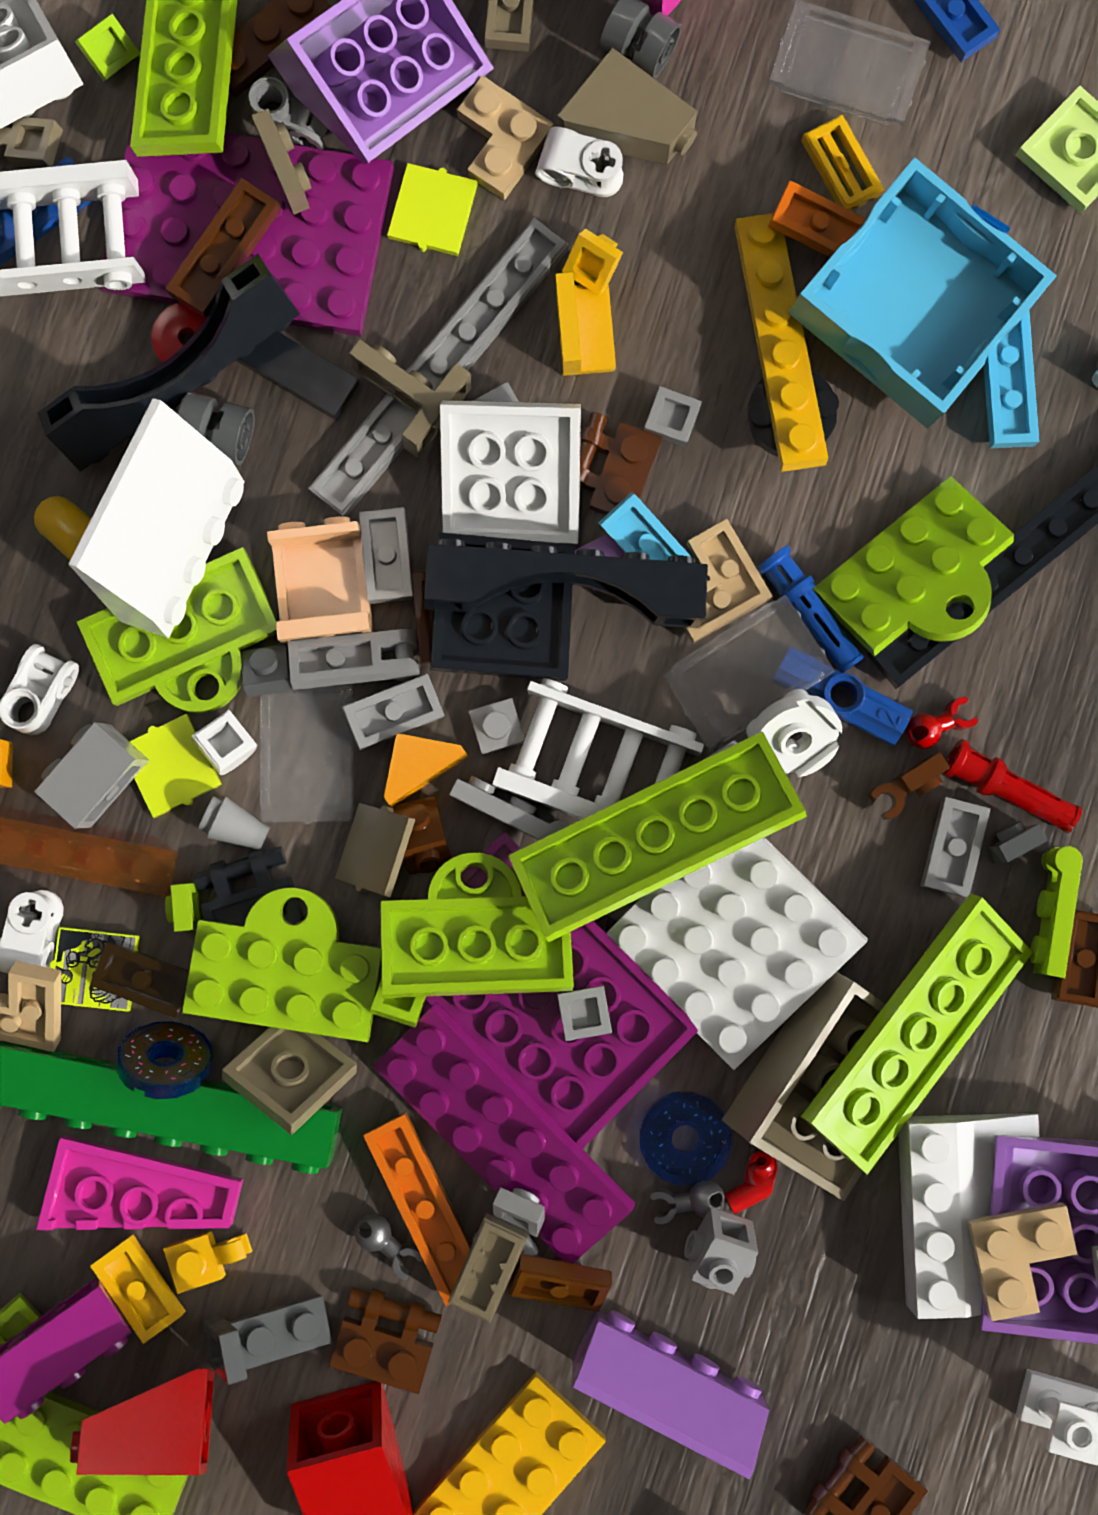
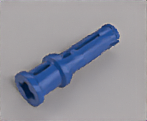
[756,545,864,673]

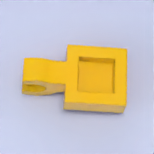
[163,1230,252,1294]

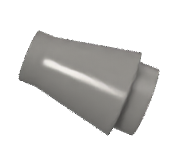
[198,796,271,850]

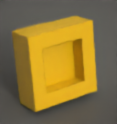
[562,229,623,295]

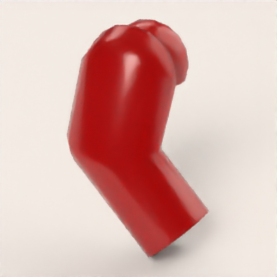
[724,1150,778,1215]

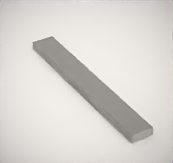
[308,218,569,517]

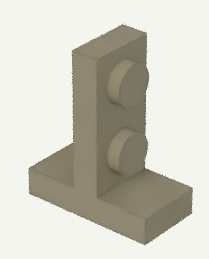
[349,339,471,459]

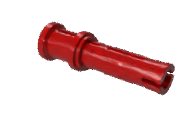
[942,739,1082,834]

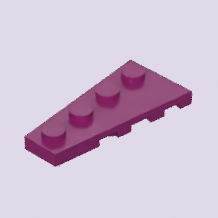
[36,1135,244,1230]

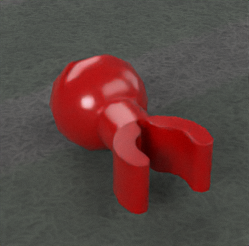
[905,696,978,749]

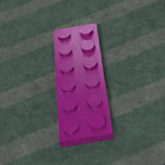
[373,1002,636,1264]

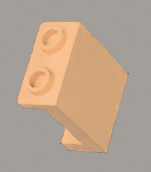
[267,516,374,646]

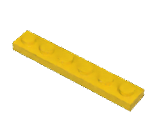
[735,213,828,472]

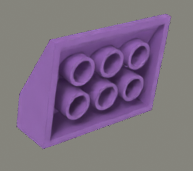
[268,0,494,164]
[980,1135,1098,1344]

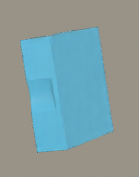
[788,157,1057,429]

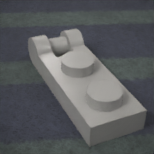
[288,629,420,690]
[449,776,570,840]

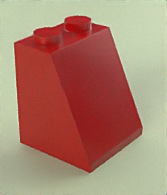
[70,1369,215,1475]
[287,1381,413,1515]

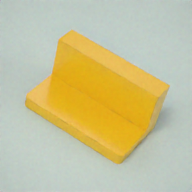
[555,272,616,376]

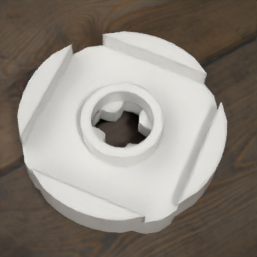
[746,689,842,777]

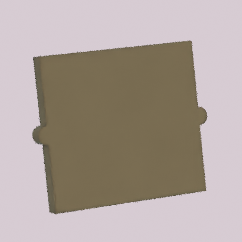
[335,803,415,898]

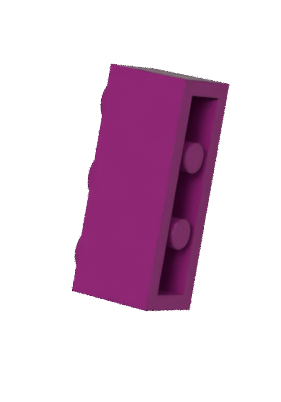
[0,1277,131,1424]

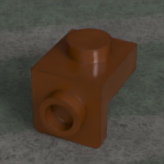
[391,795,452,874]

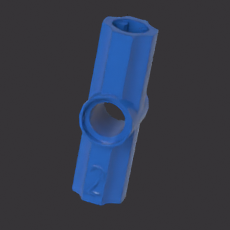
[771,647,913,747]

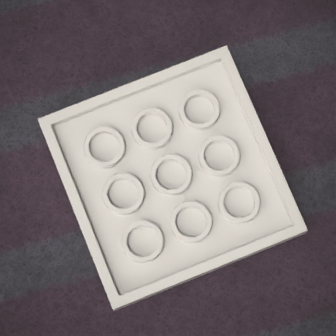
[606,837,868,1070]

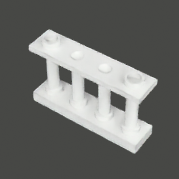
[0,160,146,297]
[492,678,704,820]
[1016,1369,1098,1466]

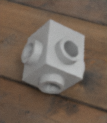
[684,1207,758,1295]

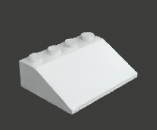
[0,0,83,129]
[68,398,244,638]
[898,1113,1039,1319]

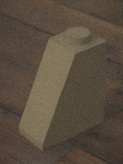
[557,48,697,165]

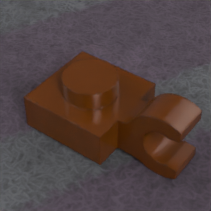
[868,752,950,820]

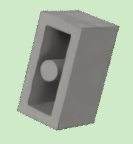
[34,722,150,829]

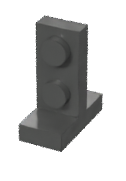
[203,1294,332,1385]

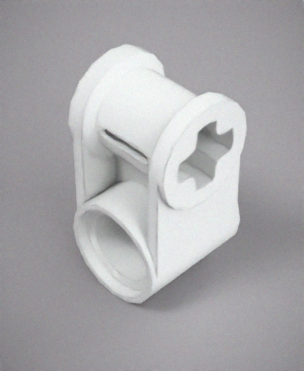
[535,127,623,197]
[0,644,79,735]
[0,890,64,973]

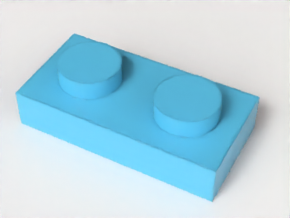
[598,492,690,561]

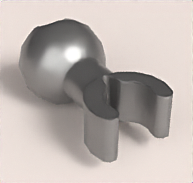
[650,1181,725,1224]
[354,1214,423,1280]

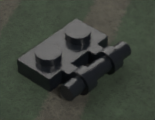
[193,846,304,926]

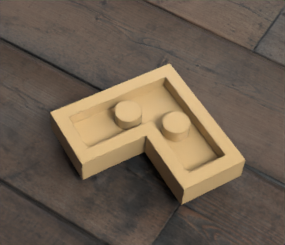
[457,75,554,201]
[683,519,773,644]
[0,961,61,1052]
[967,1202,1078,1321]

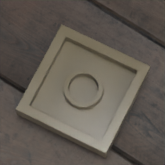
[222,1027,357,1135]

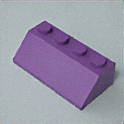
[572,1310,769,1479]

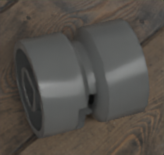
[600,0,682,79]
[178,392,255,466]

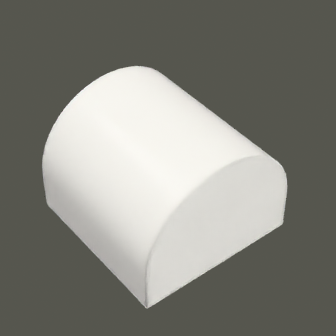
[191,710,257,775]

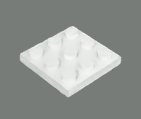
[440,400,581,544]

